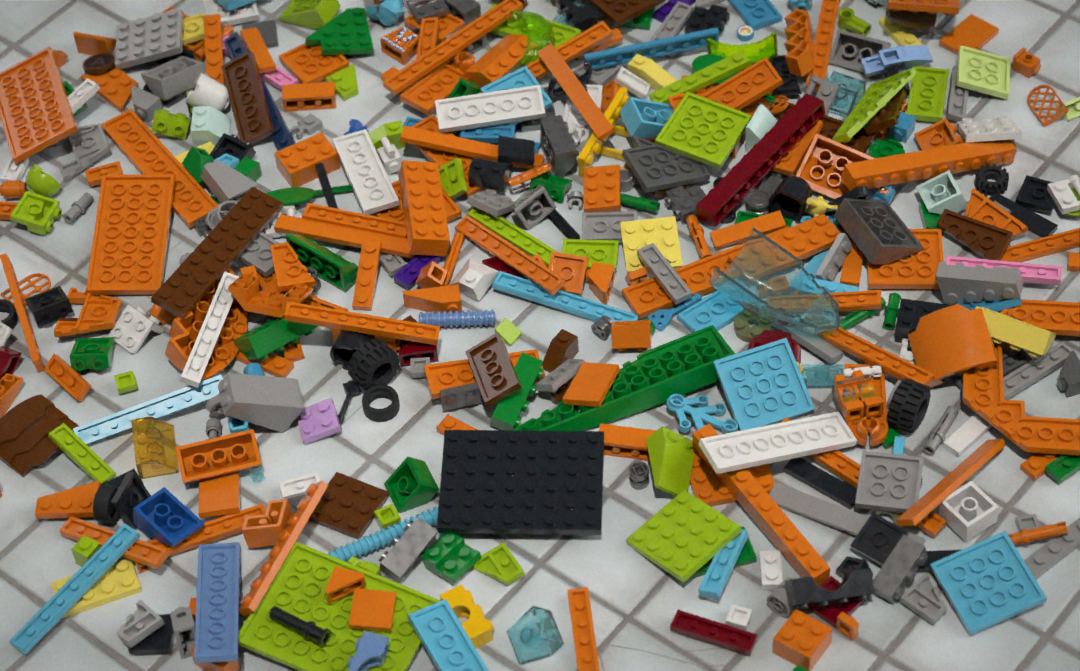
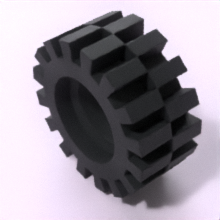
[974,164,1009,197]

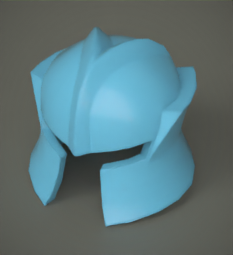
[366,0,404,26]

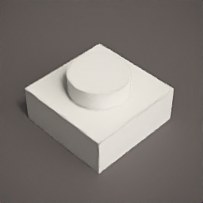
[726,604,752,631]

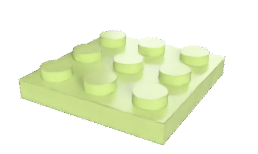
[956,45,1010,99]

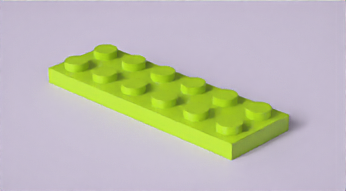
[487,3,581,49]

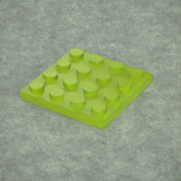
[655,92,752,169]
[626,490,742,583]

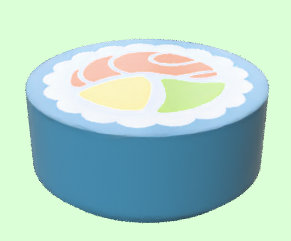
[737,25,754,41]

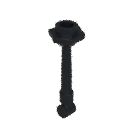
[338,381,361,430]

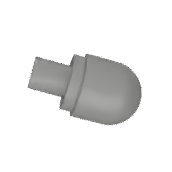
[205,418,222,439]

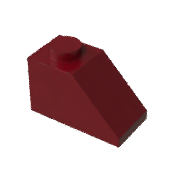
[398,341,439,367]

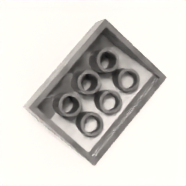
[834,198,924,264]

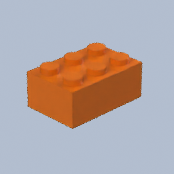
[274,132,340,188]

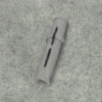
[923,405,958,455]

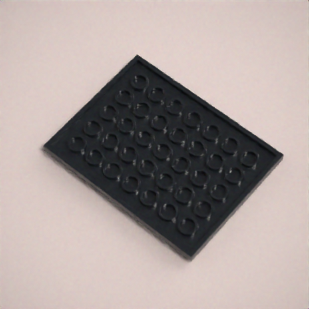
[437,430,604,535]

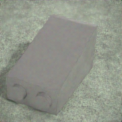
[218,373,305,433]

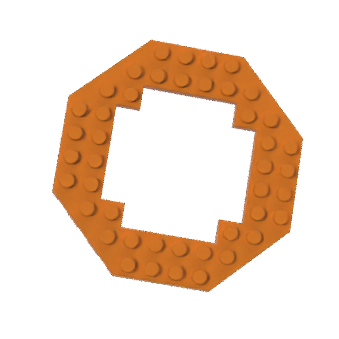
[962,299,1080,455]

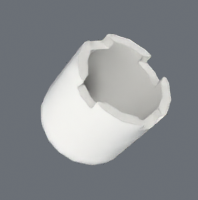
[185,73,230,111]

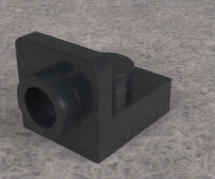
[835,556,873,577]

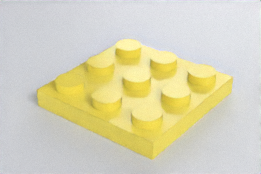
[620,216,683,274]

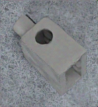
[170,607,195,659]

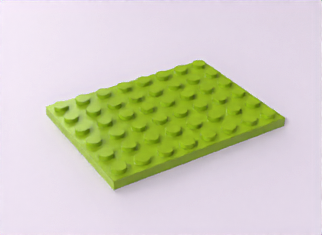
[238,542,441,671]

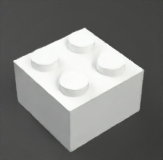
[938,481,999,542]

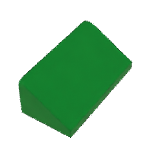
[919,201,944,234]

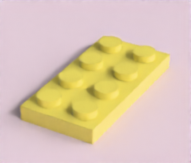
[51,558,142,619]

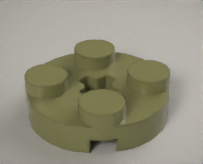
[734,307,772,342]

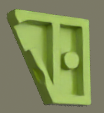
[325,64,359,101]
[439,158,468,199]
[472,542,525,585]

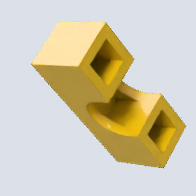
[439,584,494,649]

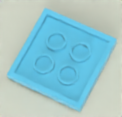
[480,66,553,126]

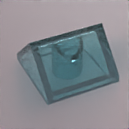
[801,363,843,389]

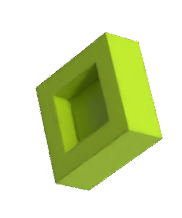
[114,371,138,394]

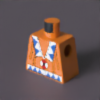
[380,27,420,65]

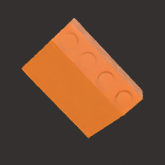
[796,133,876,200]

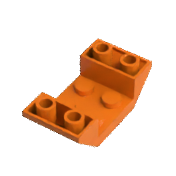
[228,273,313,318]

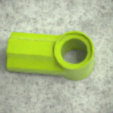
[838,8,872,36]

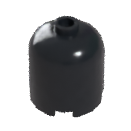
[768,176,812,220]
[330,330,375,370]

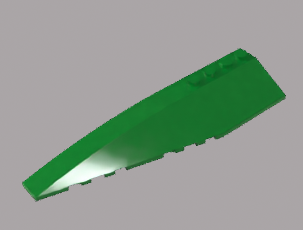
[513,325,735,431]

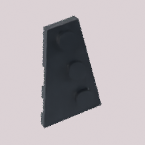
[770,55,801,96]

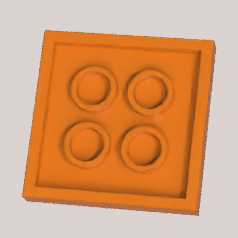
[279,43,350,84]

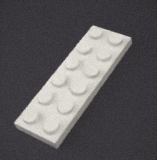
[435,85,546,133]
[332,129,400,215]

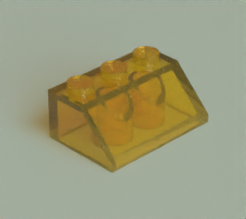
[131,416,179,479]

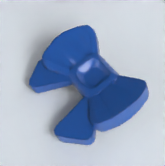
[343,119,368,136]

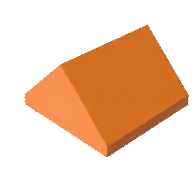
[73,32,116,56]

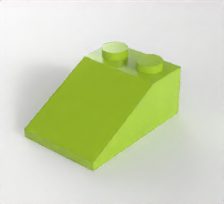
[278,0,341,29]
[646,426,694,496]

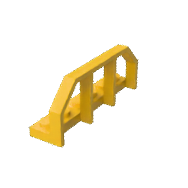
[577,87,631,178]

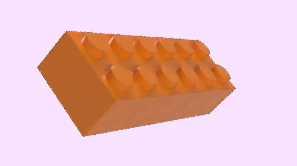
[398,160,450,256]

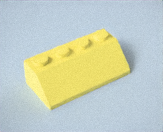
[975,306,1056,358]

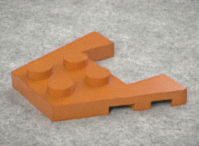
[54,288,123,337]

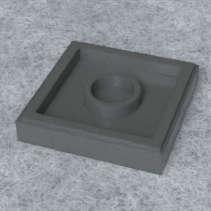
[242,20,279,48]

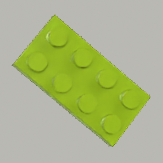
[906,66,949,122]

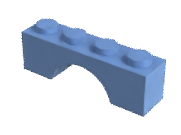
[348,631,390,671]

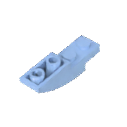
[861,45,933,77]

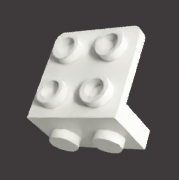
[109,305,165,354]

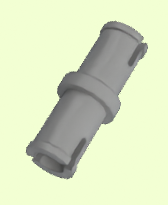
[63,193,94,223]

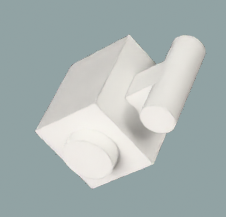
[377,137,402,175]

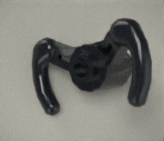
[548,60,593,98]

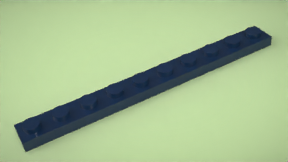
[223,31,296,151]

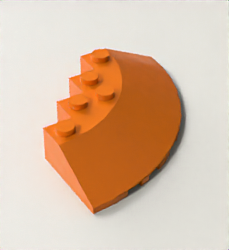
[165,267,248,382]

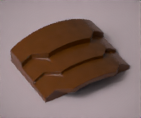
[0,394,79,478]

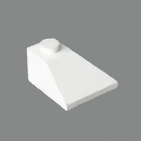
[449,258,499,301]

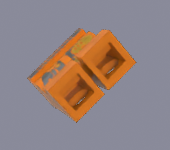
[834,370,884,423]

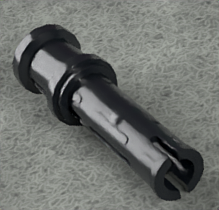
[269,606,331,647]

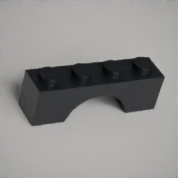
[552,0,598,33]
[785,568,875,609]

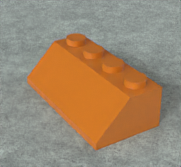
[464,34,537,88]
[175,429,262,484]

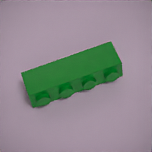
[490,352,544,430]

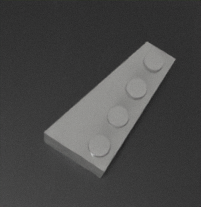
[936,261,1024,305]

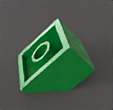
[384,456,439,513]

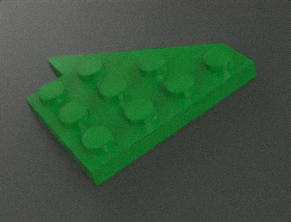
[305,7,374,55]

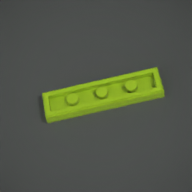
[48,423,116,484]

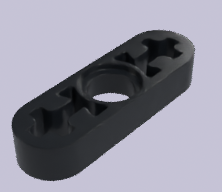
[825,186,870,216]

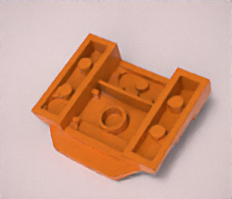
[908,304,999,388]

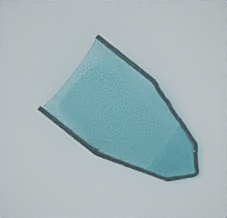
[709,228,842,335]

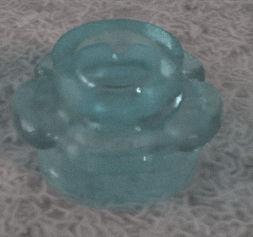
[248,466,265,484]

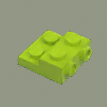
[10,191,62,236]

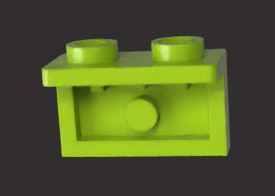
[151,109,190,139]

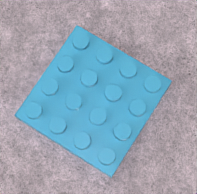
[713,338,815,431]
[930,531,1047,636]

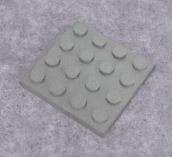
[115,8,183,70]

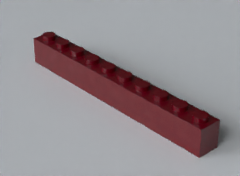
[696,93,825,227]

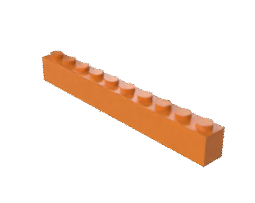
[841,140,1017,191]
[692,424,830,587]

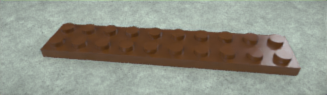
[151,187,283,319]

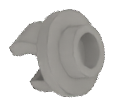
[567,191,583,209]

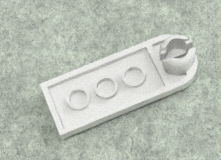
[564,85,603,151]

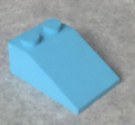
[619,97,673,139]

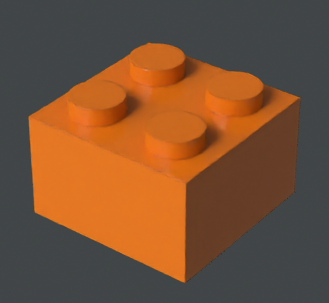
[773,609,833,671]

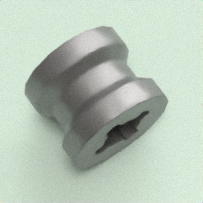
[591,315,613,340]

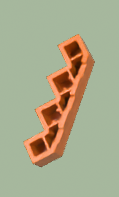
[784,9,814,77]

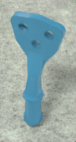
[647,293,702,331]

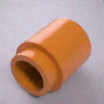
[0,180,27,199]

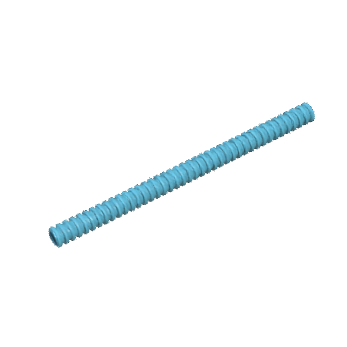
[328,507,438,562]

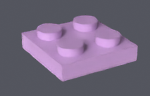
[297,397,341,445]

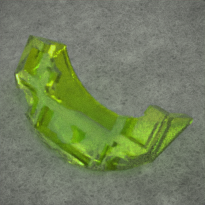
[511,11,555,68]
[707,32,778,72]

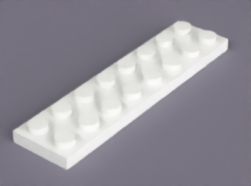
[699,412,857,474]

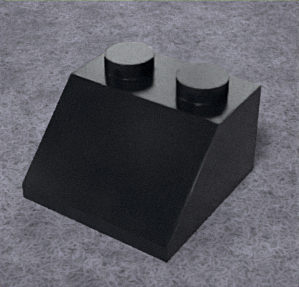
[468,156,513,191]

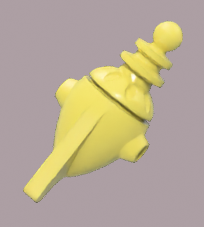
[804,196,838,217]

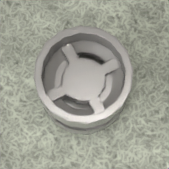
[767,577,796,617]

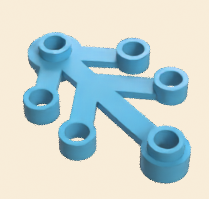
[666,394,738,434]

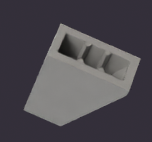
[200,160,258,203]

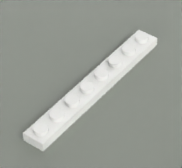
[180,271,238,388]

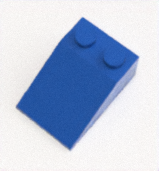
[133,487,204,547]

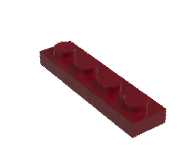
[670,610,758,656]

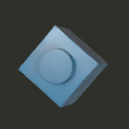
[889,111,916,143]

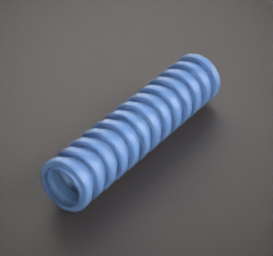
[419,309,495,328]

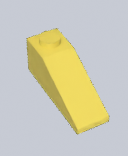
[628,54,677,91]

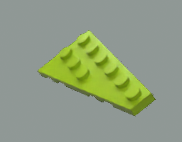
[832,68,917,143]

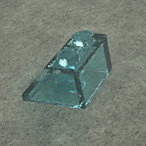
[827,71,866,118]
[507,606,564,665]

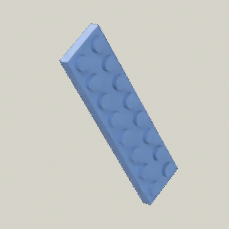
[194,542,240,663]

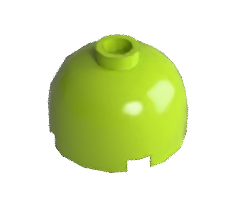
[26,164,62,198]

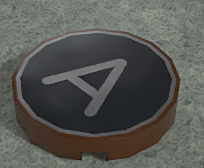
[82,53,115,75]

